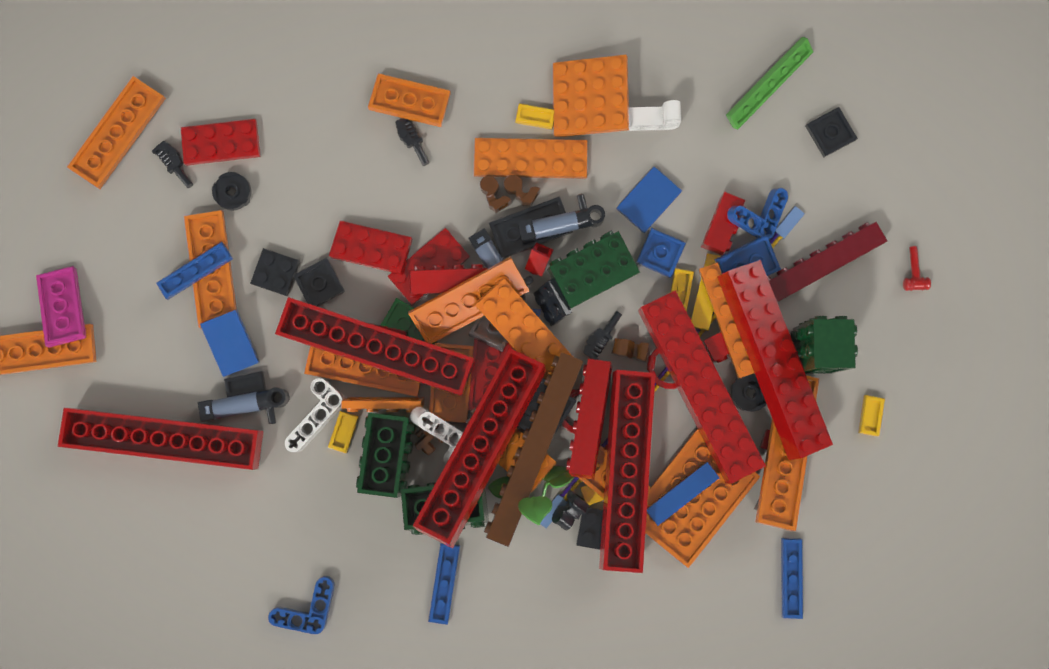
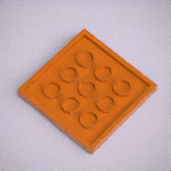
[553,54,629,137]

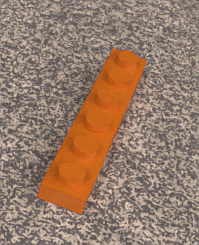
[699,262,754,379]

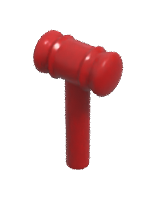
[903,246,931,291]

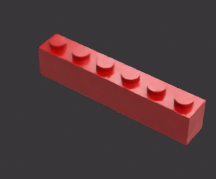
[566,359,613,480]

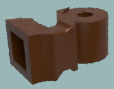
[504,175,540,207]
[480,176,512,213]
[611,338,649,362]

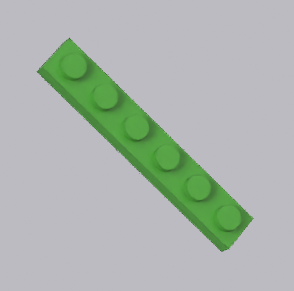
[726,37,813,130]

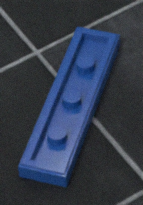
[156,242,233,300]
[647,462,719,526]
[781,538,803,619]
[428,543,460,625]

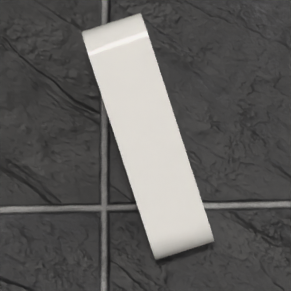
[629,100,681,131]
[285,378,345,452]
[410,407,463,465]

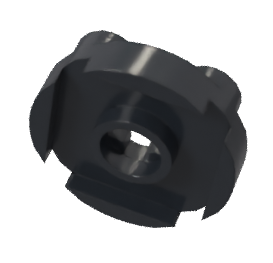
[212,172,252,211]
[731,374,766,412]

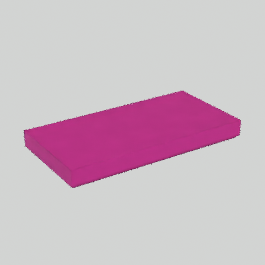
[36,266,86,348]

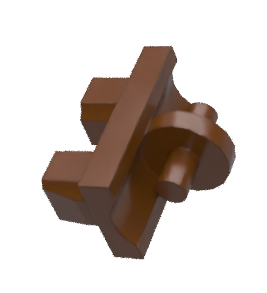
[415,424,443,456]

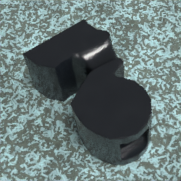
[552,489,589,530]

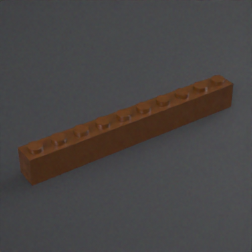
[484,352,583,547]

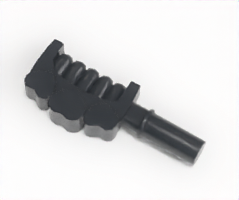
[395,118,429,166]
[152,141,193,188]
[583,311,622,360]

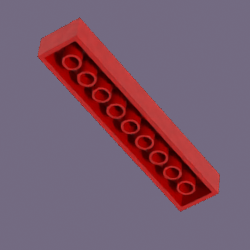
[717,260,833,460]
[638,290,766,484]
[275,297,475,397]
[413,348,546,549]
[599,370,656,573]
[57,408,264,470]

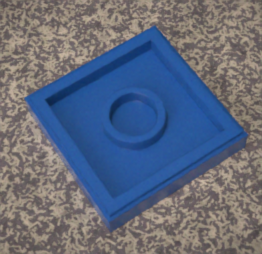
[636,228,686,278]

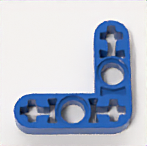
[727,188,788,239]
[268,576,334,634]

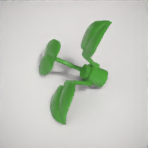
[488,466,574,525]

